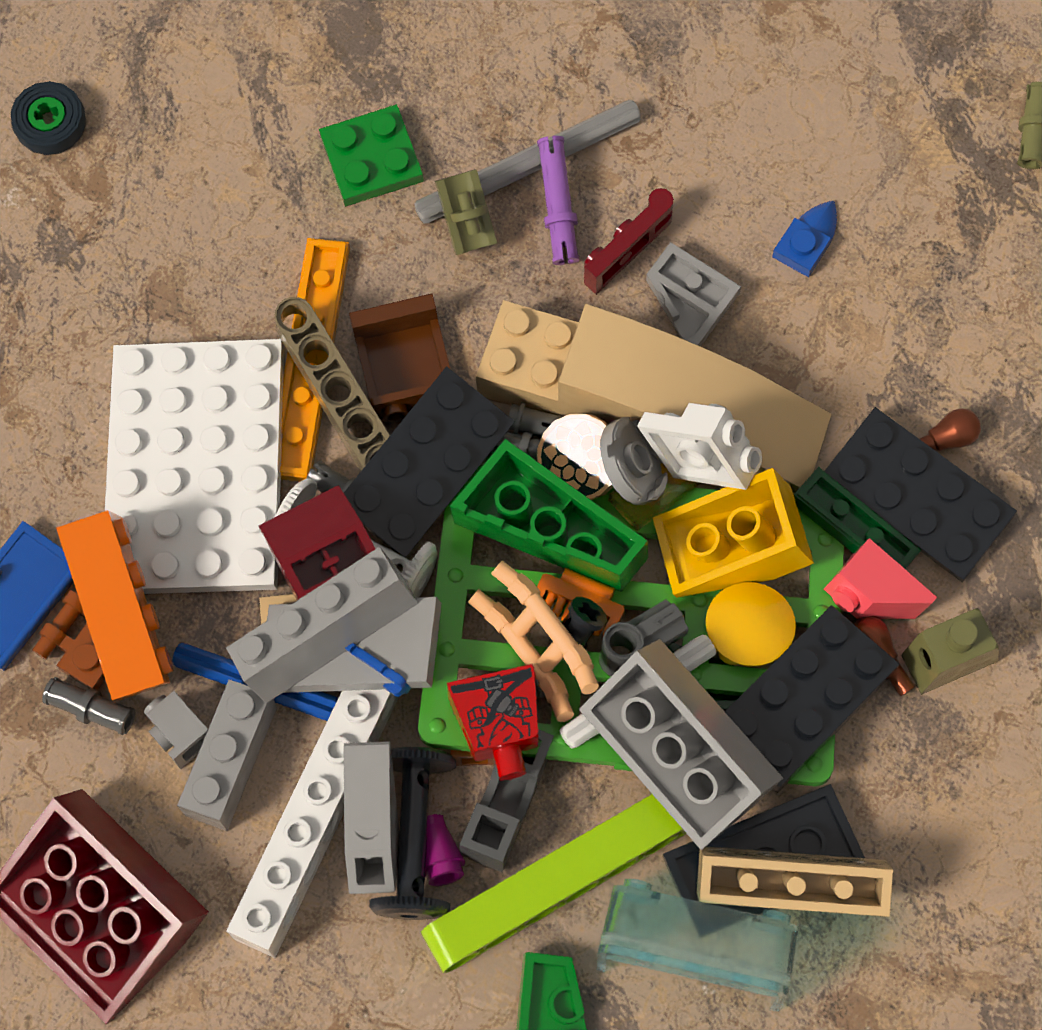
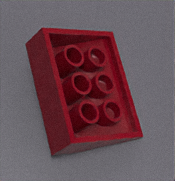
[0,789,209,1024]

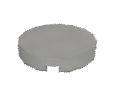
[600,417,668,505]

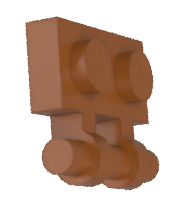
[32,590,105,690]

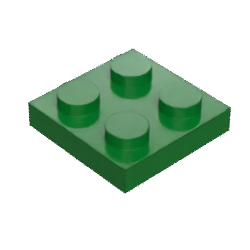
[319,104,424,207]

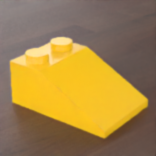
[653,468,814,598]

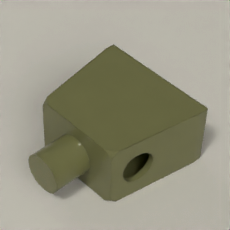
[901,608,999,695]

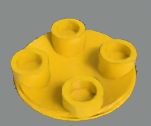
[706,582,796,666]

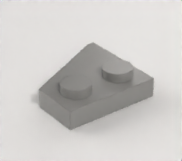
[646,242,741,347]

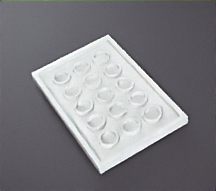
[105,339,285,594]

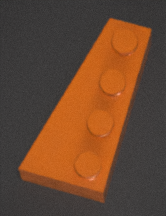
[56,510,174,701]

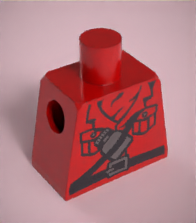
[447,664,538,780]

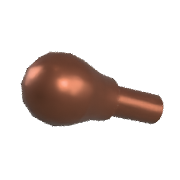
[919,408,981,452]
[854,616,916,696]

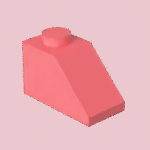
[823,538,937,619]

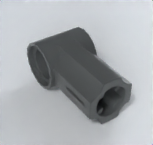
[599,599,689,676]

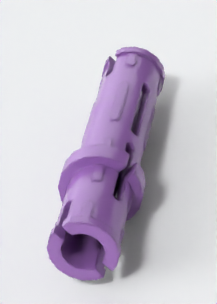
[537,135,580,265]

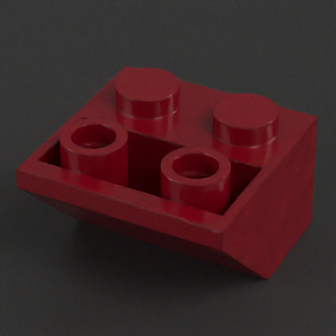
[258,485,375,601]

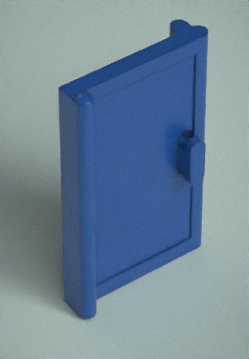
[0,521,74,671]

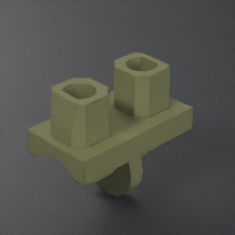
[435,169,497,255]

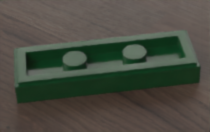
[794,467,921,569]

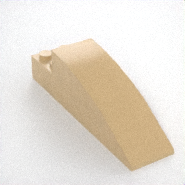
[476,300,831,491]

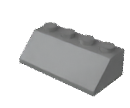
[579,639,784,850]

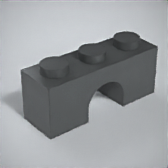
[459,729,554,873]

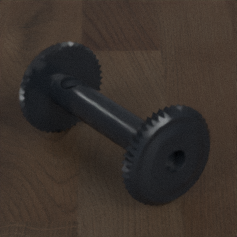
[369,747,456,920]

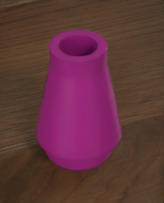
[425,814,466,886]

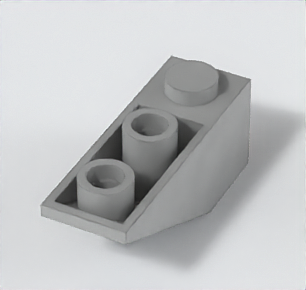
[343,742,399,894]

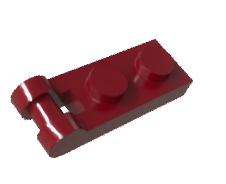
[584,188,674,295]

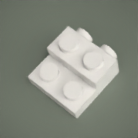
[637,403,762,490]

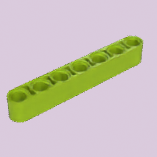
[421,794,687,973]

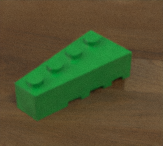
[450,439,649,592]

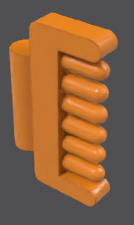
[537,568,625,639]

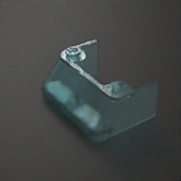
[597,879,799,1012]

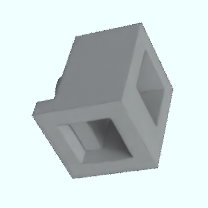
[144,691,208,769]

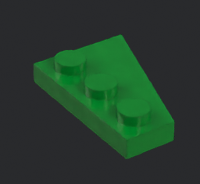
[516,952,587,1030]

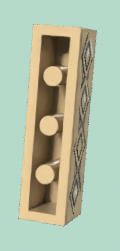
[697,847,893,917]

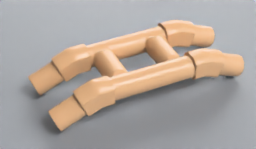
[468,560,599,722]

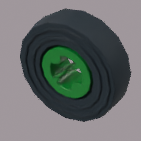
[11,81,86,155]

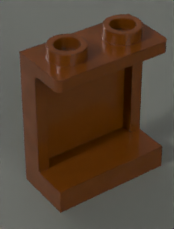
[349,293,450,422]

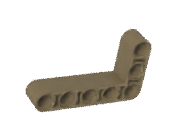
[275,297,390,472]

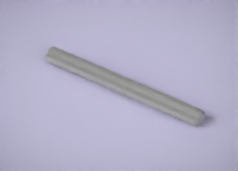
[414,100,641,224]

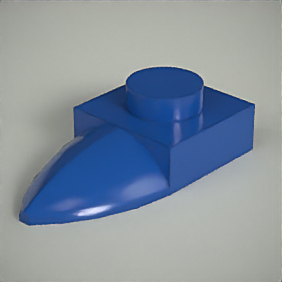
[772,201,837,278]

